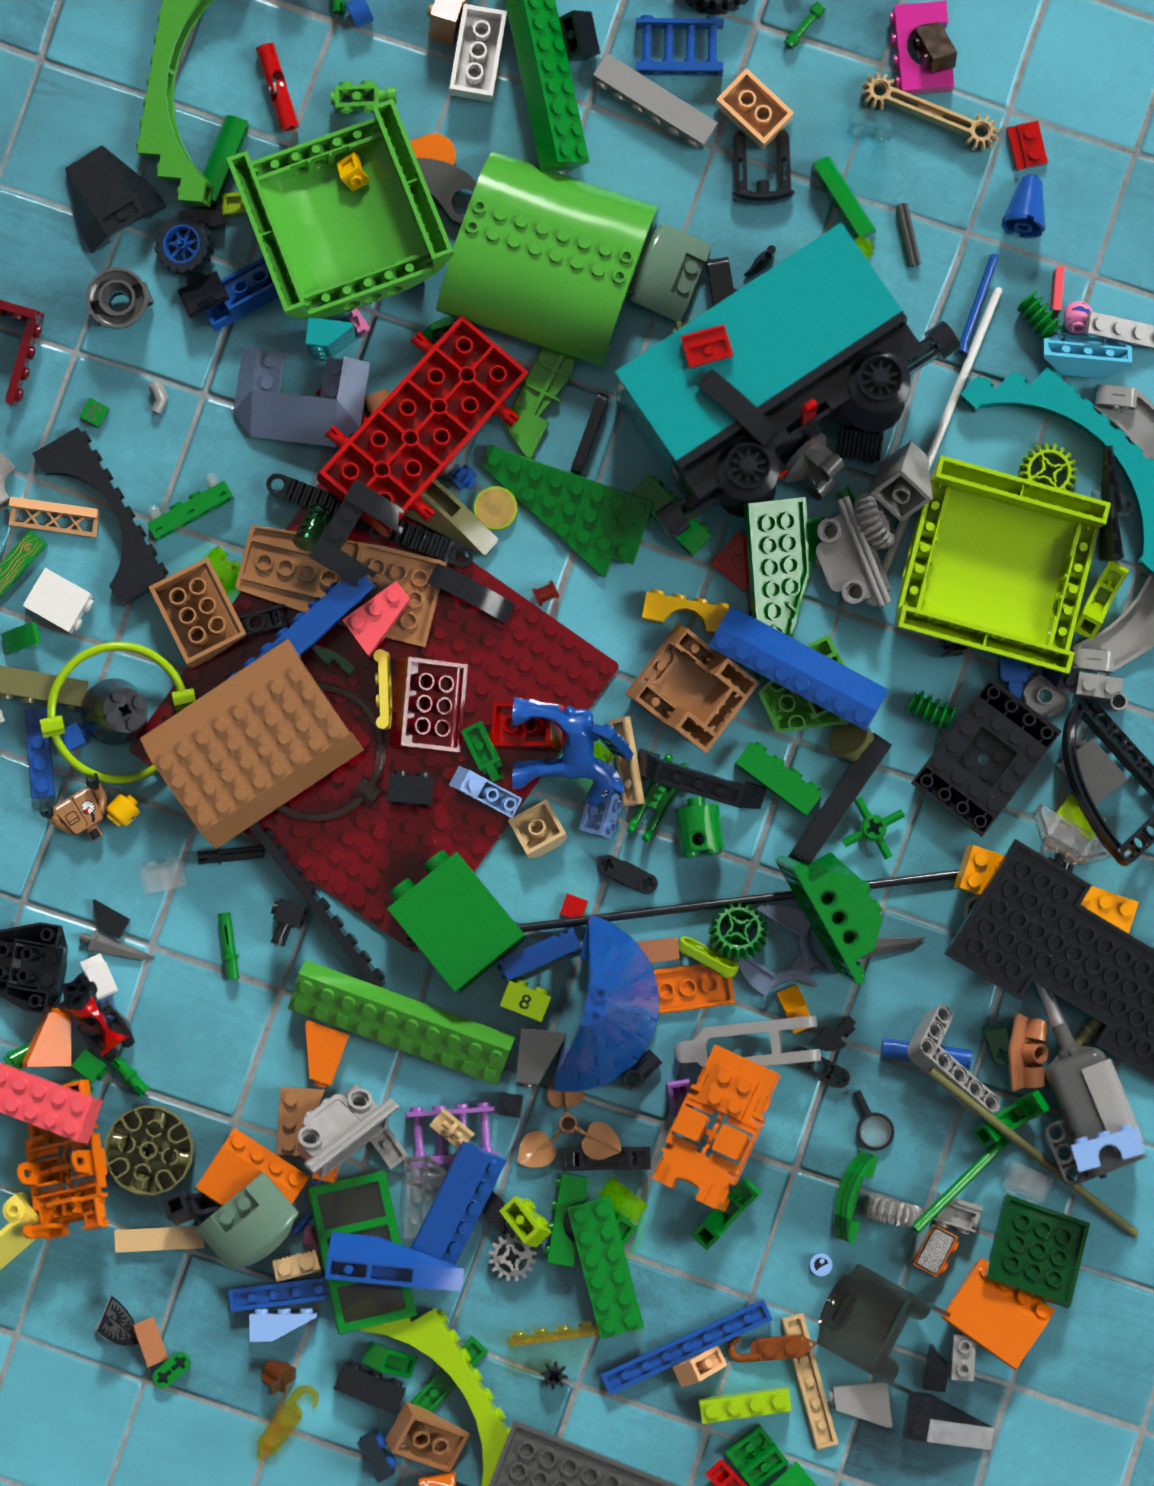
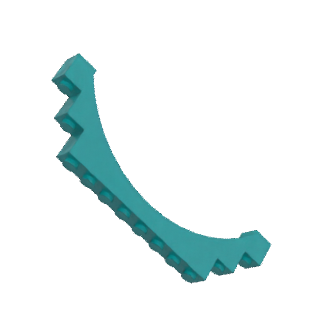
[959,367,1154,577]

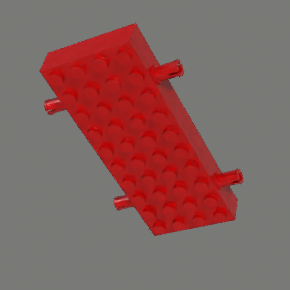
[317,315,529,537]

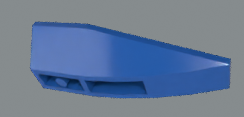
[325,1232,464,1291]

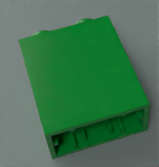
[387,850,527,994]

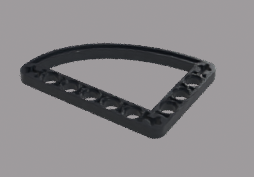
[1062,697,1154,866]

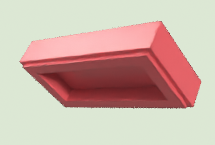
[1050,266,1065,314]

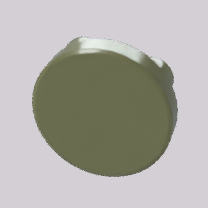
[829,723,874,761]

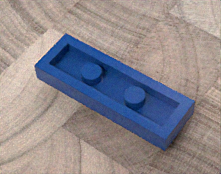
[592,723,634,761]

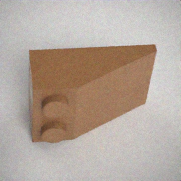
[385,1402,470,1473]

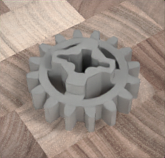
[488,1233,537,1281]

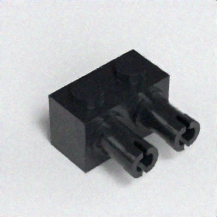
[271,898,309,947]

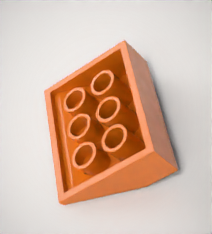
[195,1128,309,1206]
[941,1258,1055,1370]

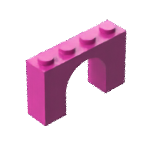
[889,1,955,95]

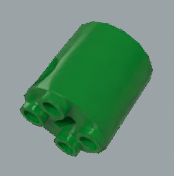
[675,797,725,858]

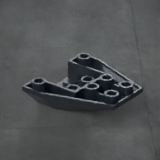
[65,145,167,253]
[0,922,68,1014]

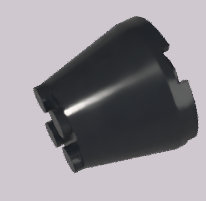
[80,678,148,745]

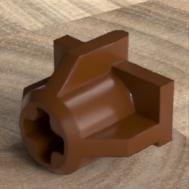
[261,1359,296,1396]

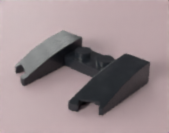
[308,479,404,587]

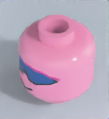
[1064,301,1092,334]

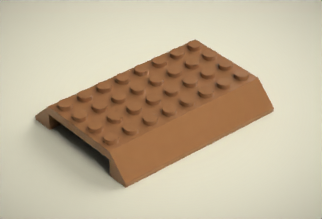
[140,639,364,849]

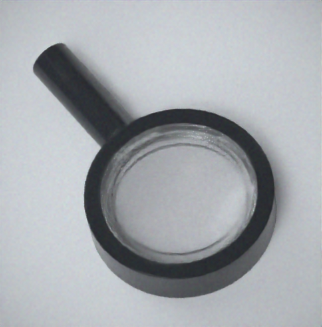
[852,1090,894,1151]

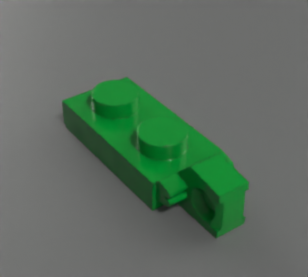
[461,721,503,783]

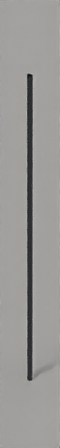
[407,869,959,947]

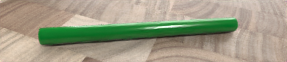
[911,1137,1010,1234]

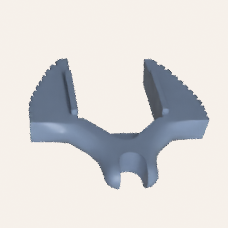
[733,905,827,997]

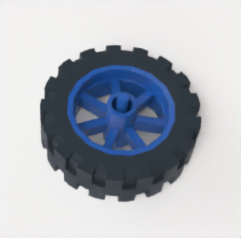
[154,215,215,276]

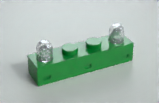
[147,473,235,541]

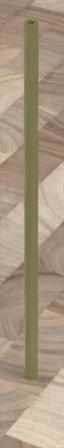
[927,1067,1139,1238]

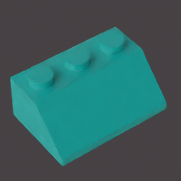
[305,317,357,361]

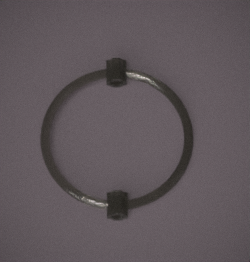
[275,681,386,822]

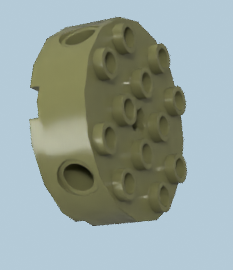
[104,1105,196,1195]

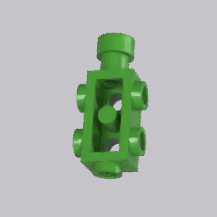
[330,80,397,114]

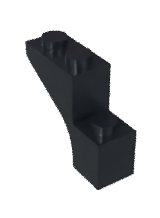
[161,1191,221,1226]

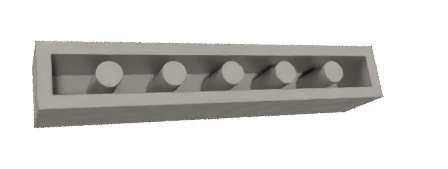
[593,53,718,150]

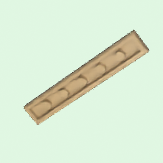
[781,1312,839,1450]

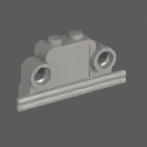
[815,496,893,607]
[297,1088,399,1178]

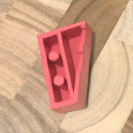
[343,581,411,658]

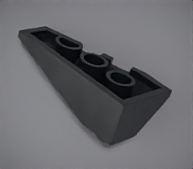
[902,1391,995,1450]

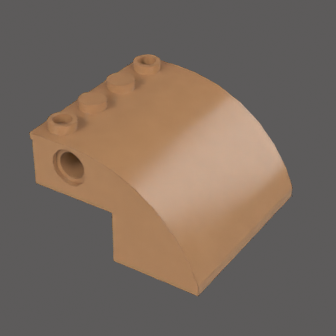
[625,624,759,754]

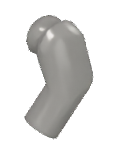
[148,381,168,415]

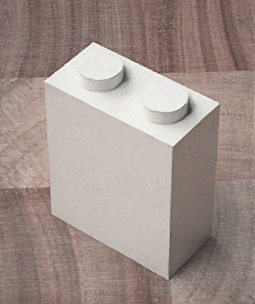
[23,568,94,634]

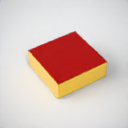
[560,893,588,918]

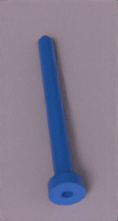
[956,254,998,355]

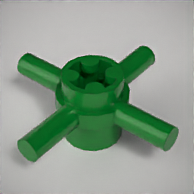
[842,797,905,860]

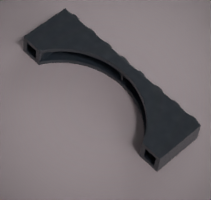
[32,427,169,607]

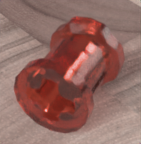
[532,580,559,607]

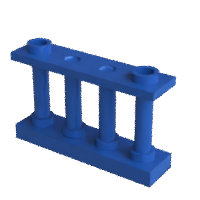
[635,15,724,76]

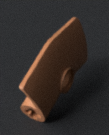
[1008,1013,1050,1091]

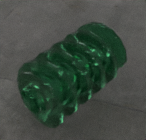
[292,503,332,552]

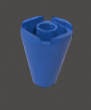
[1001,174,1046,238]

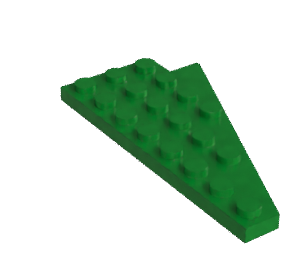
[482,444,654,577]

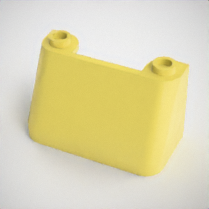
[0,1192,40,1270]

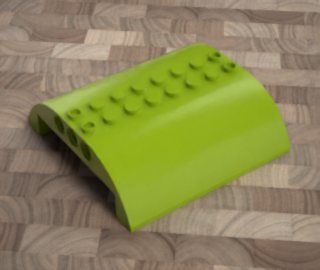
[896,455,1111,674]

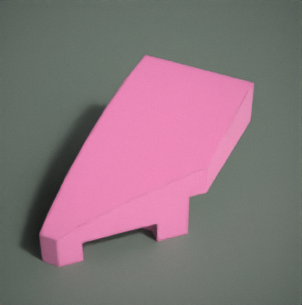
[347,308,370,338]

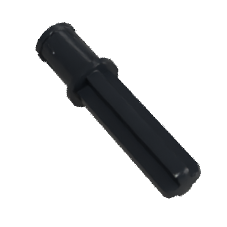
[197,845,264,865]

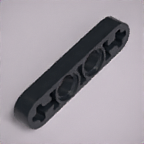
[570,392,610,475]

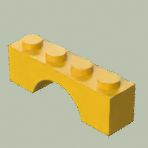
[641,589,730,634]

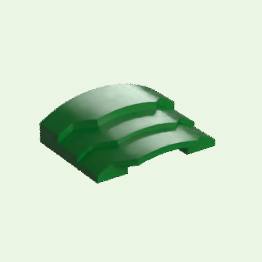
[832,1151,879,1244]

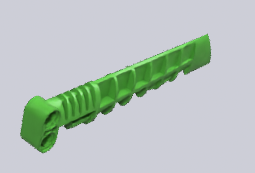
[503,347,576,458]

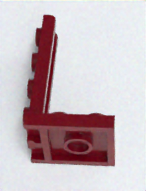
[0,300,45,406]

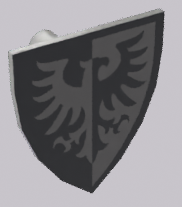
[94,1295,138,1347]

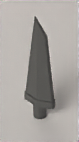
[79,930,155,961]
[861,937,926,960]

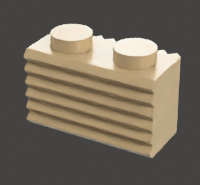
[272,1248,322,1282]

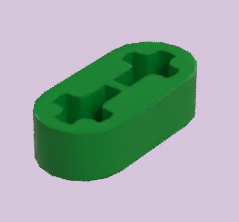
[153,1352,191,1388]

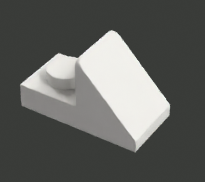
[80,953,118,1000]

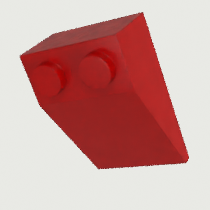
[490,702,564,750]

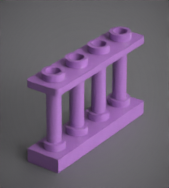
[405,1102,498,1167]

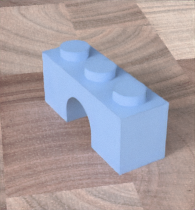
[1071,1124,1145,1173]

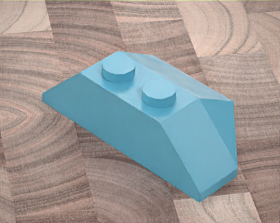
[1043,331,1132,379]

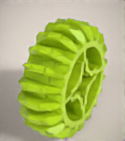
[1018,443,1078,490]

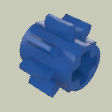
[450,464,477,491]

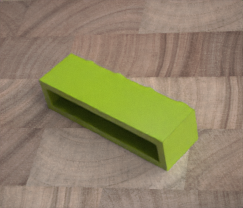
[698,1386,792,1424]

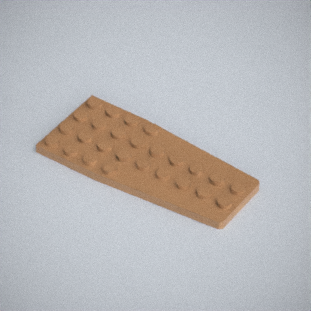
[235,525,447,648]

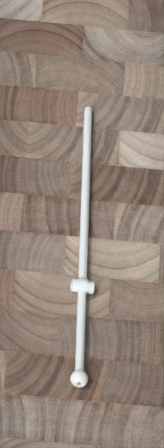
[865,287,1002,607]

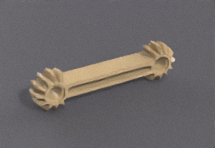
[861,72,999,152]

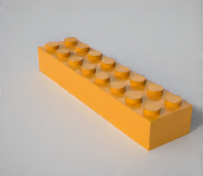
[954,845,1139,934]

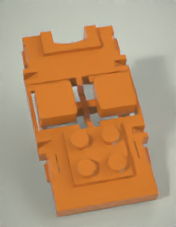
[652,1044,782,1212]
[17,1080,109,1240]

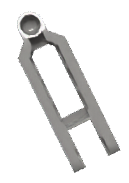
[674,1016,821,1068]

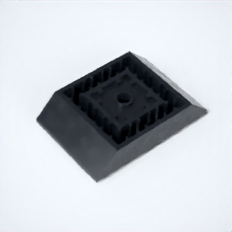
[910,678,1062,837]

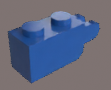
[998,655,1031,698]

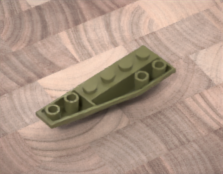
[404,479,499,557]

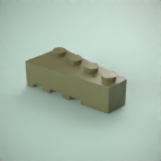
[0,666,89,711]

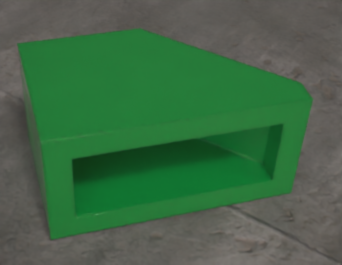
[362,1341,418,1378]

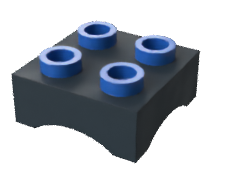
[357,1429,397,1483]

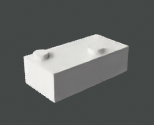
[449,4,507,103]

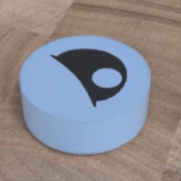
[809,1253,832,1276]

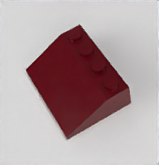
[389,657,468,753]

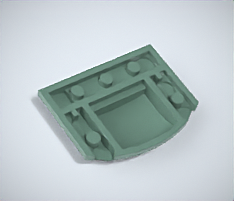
[630,223,711,322]
[195,1171,299,1270]

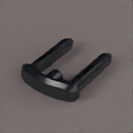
[731,129,795,205]

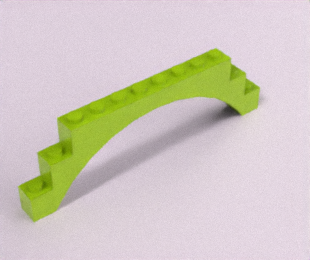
[343,1295,511,1486]

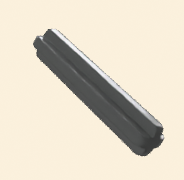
[896,203,921,267]

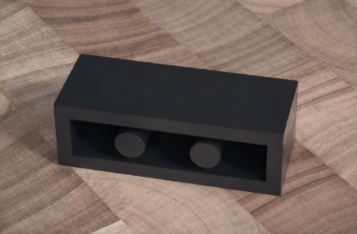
[333,1360,406,1414]

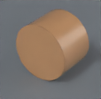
[365,389,390,416]

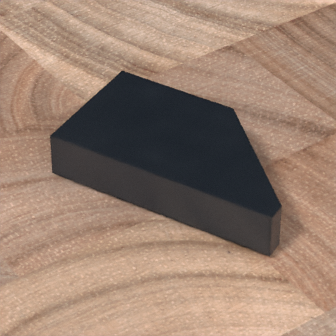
[93,899,131,939]

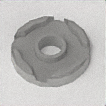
[1023,674,1067,718]

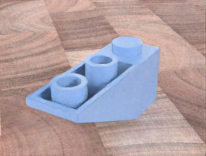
[449,766,522,818]
[249,1308,318,1342]

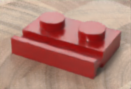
[1006,120,1048,171]
[681,324,734,369]

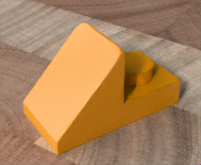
[776,984,810,1034]

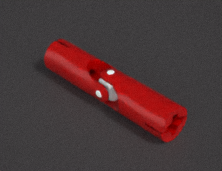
[256,43,299,132]

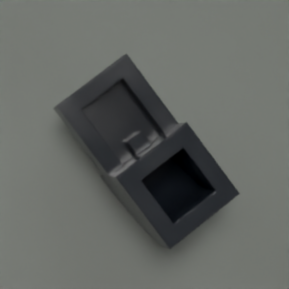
[811,1016,856,1051]

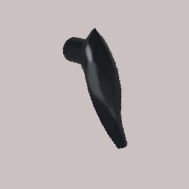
[743,245,776,277]

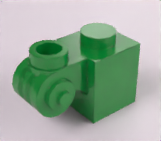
[69,1048,109,1092]

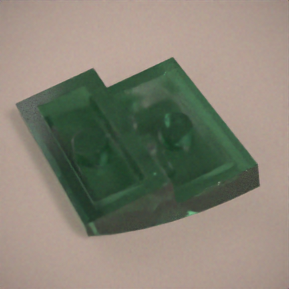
[312,645,358,678]

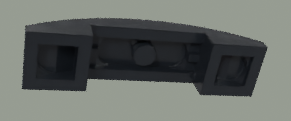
[696,368,779,447]
[427,563,515,624]
[561,1147,651,1171]

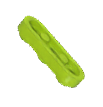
[678,936,739,978]

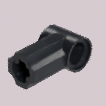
[622,1050,662,1091]

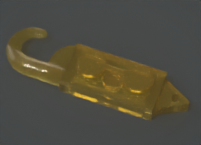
[257,1385,319,1460]

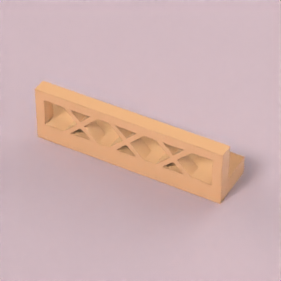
[8,497,100,538]

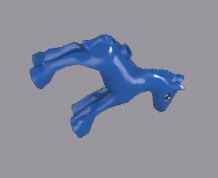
[512,697,625,806]

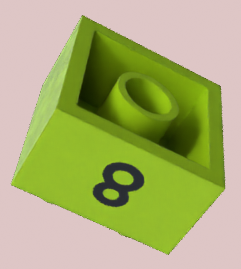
[500,978,552,1022]

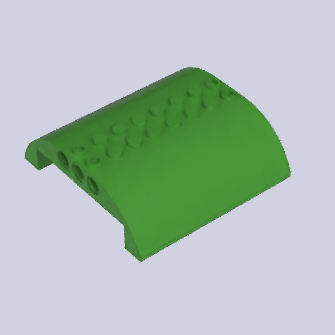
[226,99,454,319]
[436,151,659,367]

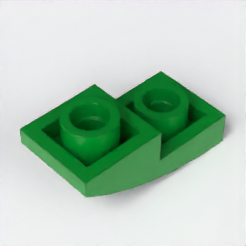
[1,622,40,655]

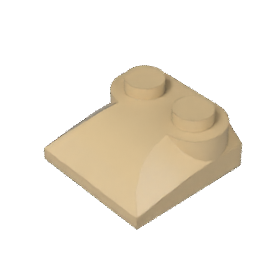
[508,799,568,858]

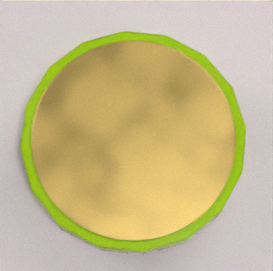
[474,486,517,530]

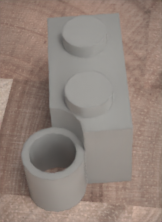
[1073,672,1128,712]

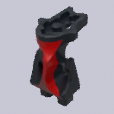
[58,973,135,1060]

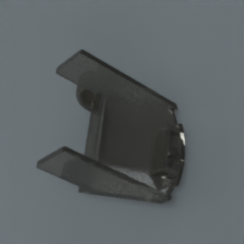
[817,1264,951,1394]

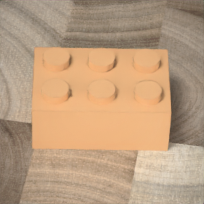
[715,68,794,150]

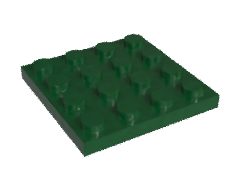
[984,1194,1090,1308]

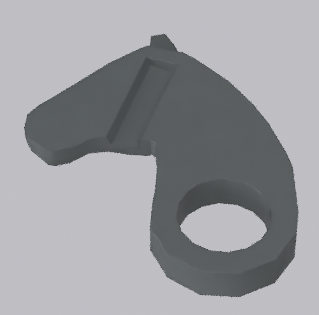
[417,158,477,224]

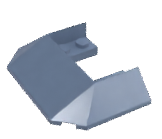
[233,346,371,448]

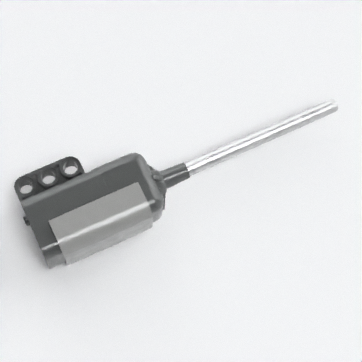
[1034,982,1147,1186]

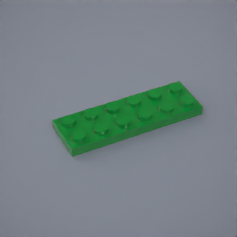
[567,1196,644,1339]

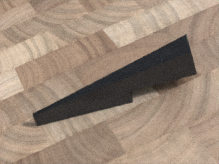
[1099,445,1124,561]

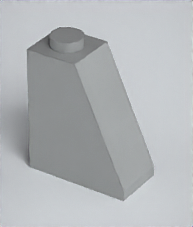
[828,1380,892,1428]

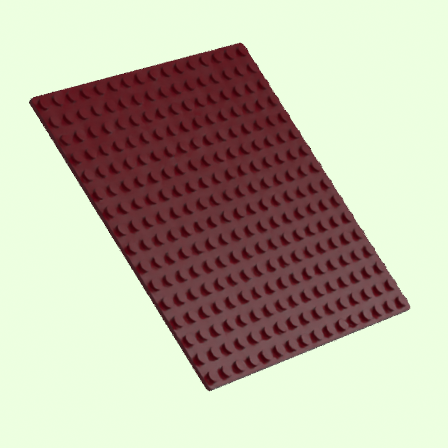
[129,483,619,953]

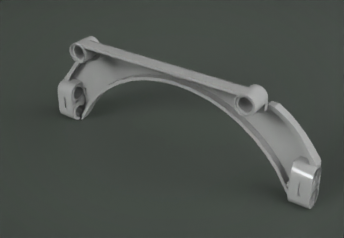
[1072,384,1154,673]

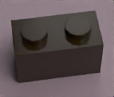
[912,21,957,74]

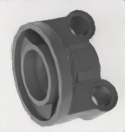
[86,267,154,329]
[781,432,844,501]

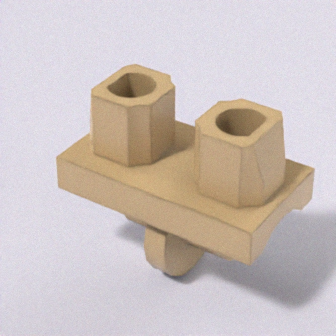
[429,1108,475,1150]

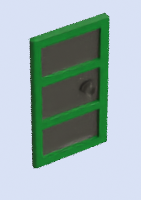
[307,1170,417,1335]

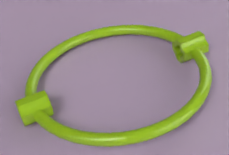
[40,642,196,784]

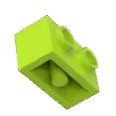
[499,1196,552,1247]

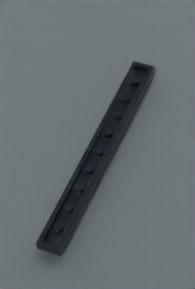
[249,819,386,987]

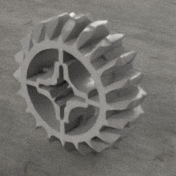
[854,491,897,550]
[861,1195,922,1228]

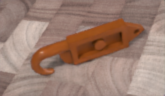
[728,1333,818,1363]

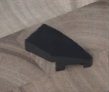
[923,1344,949,1392]

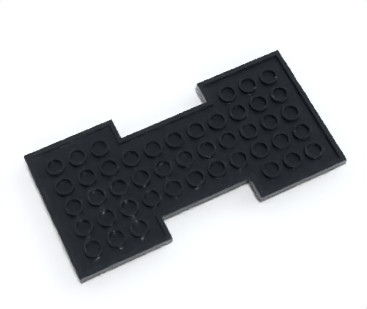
[944,839,1154,1080]

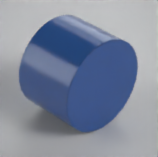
[345,0,374,28]

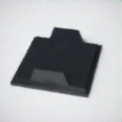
[177,271,229,319]

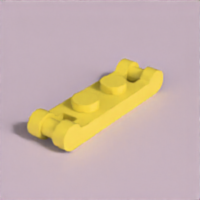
[374,649,393,730]

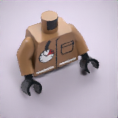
[38,773,107,842]

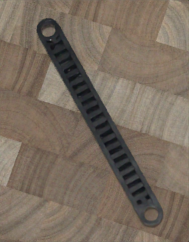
[266,473,474,568]

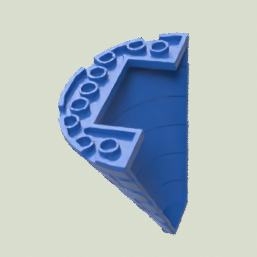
[552,915,659,1092]

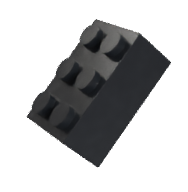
[386,770,436,809]

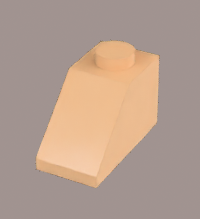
[672,1346,727,1388]

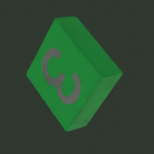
[79,398,110,428]

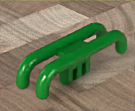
[626,754,689,842]

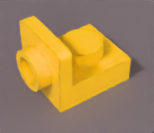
[336,152,370,192]

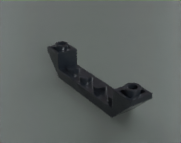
[637,749,767,809]

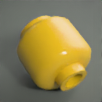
[106,794,140,827]

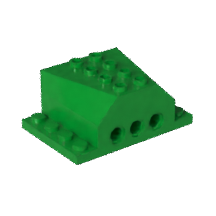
[774,852,883,985]

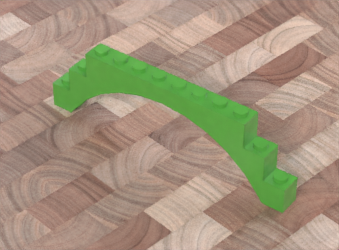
[136,0,214,207]

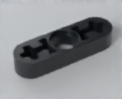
[791,1046,850,1088]

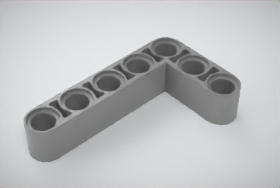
[907,1004,1000,1118]

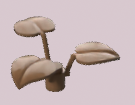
[517,1075,621,1168]

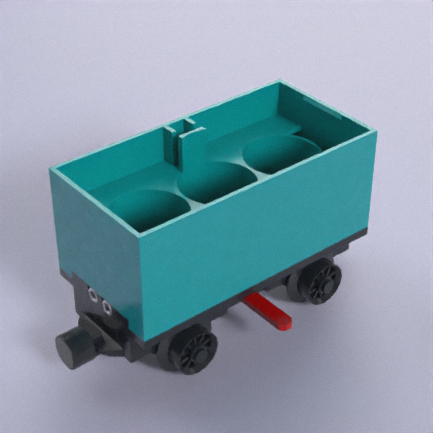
[615,223,961,539]

